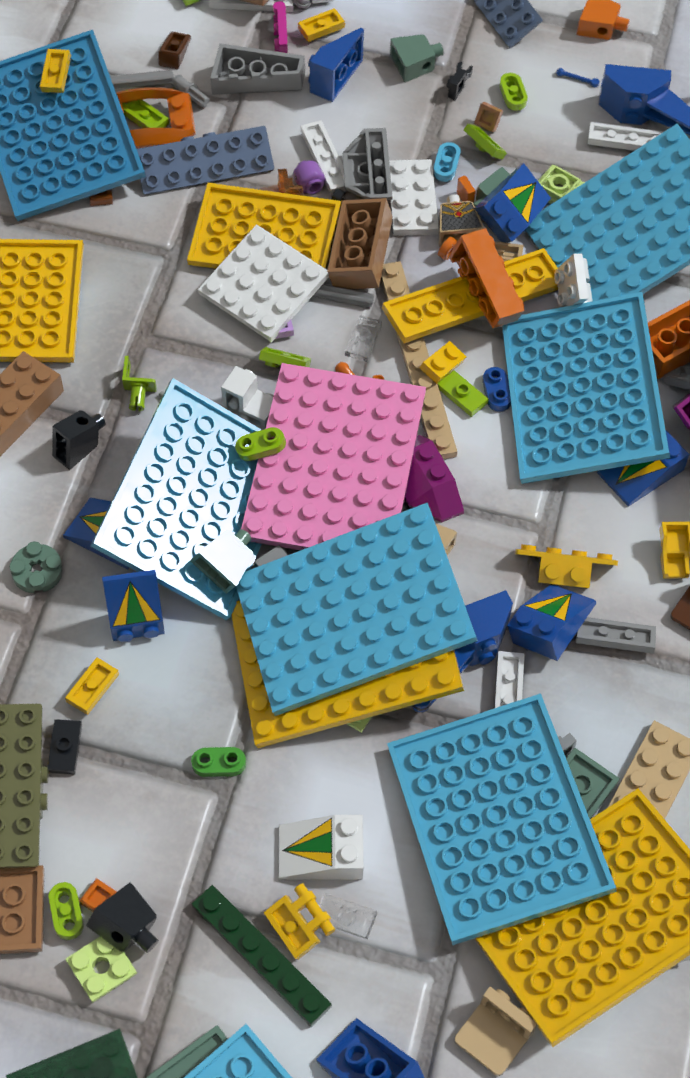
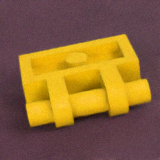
[264,883,336,960]

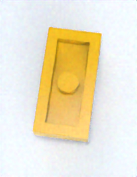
[298,8,345,42]
[40,49,71,93]
[419,341,467,384]
[65,657,119,715]

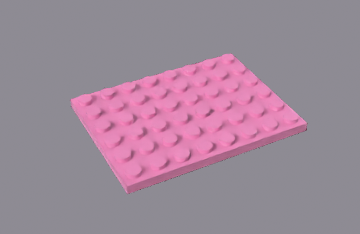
[241,363,426,550]

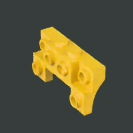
[659,522,690,579]

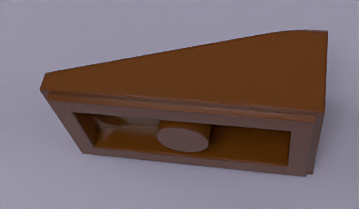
[158,31,191,69]

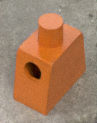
[577,0,630,40]

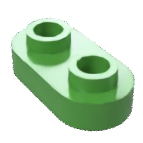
[191,747,246,777]

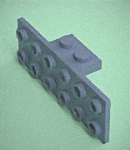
[474,0,543,48]
[137,126,274,195]

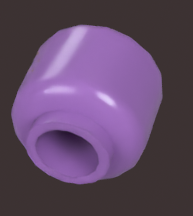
[293,160,325,194]

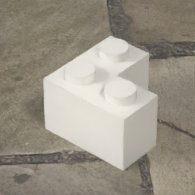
[221,366,274,430]

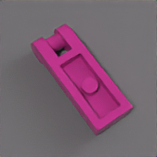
[273,1,288,53]

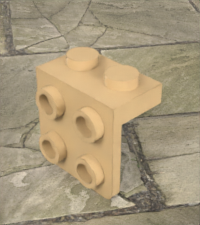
[455,987,537,1076]

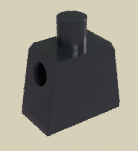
[52,410,106,470]
[86,882,159,953]

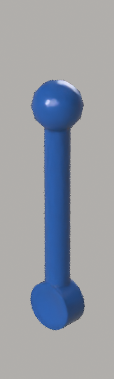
[556,68,600,88]

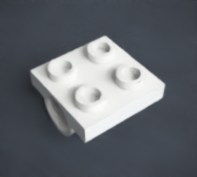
[554,254,593,307]

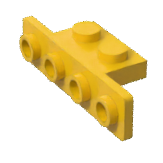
[515,544,618,588]

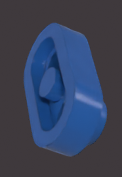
[482,367,511,412]

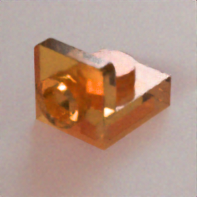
[278,169,303,196]

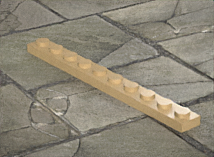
[381,261,458,459]

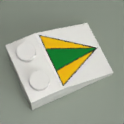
[279,815,364,880]

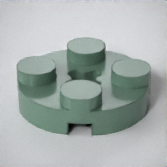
[9,541,62,593]

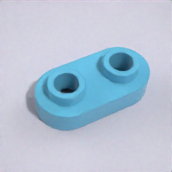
[433,142,460,182]

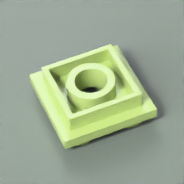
[538,165,585,204]
[65,937,137,1003]

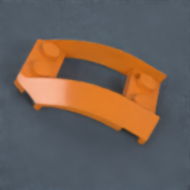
[116,88,196,149]

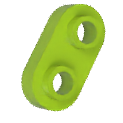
[499,73,528,111]
[235,427,286,461]
[49,882,84,940]

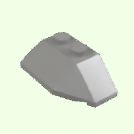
[343,128,392,200]

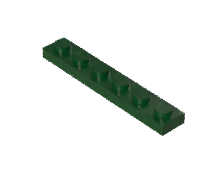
[192,885,332,1027]

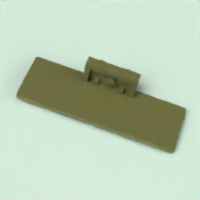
[0,704,49,868]

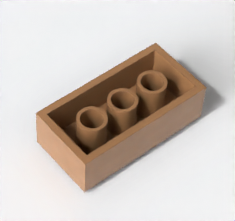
[327,198,393,289]
[0,351,64,456]

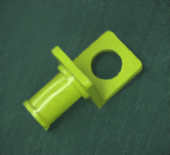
[122,356,157,411]

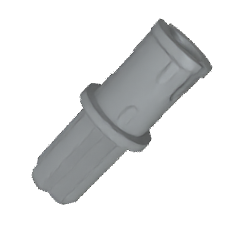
[171,75,209,108]

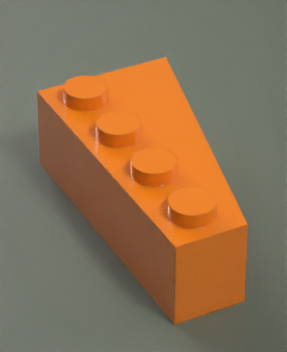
[449,228,525,328]

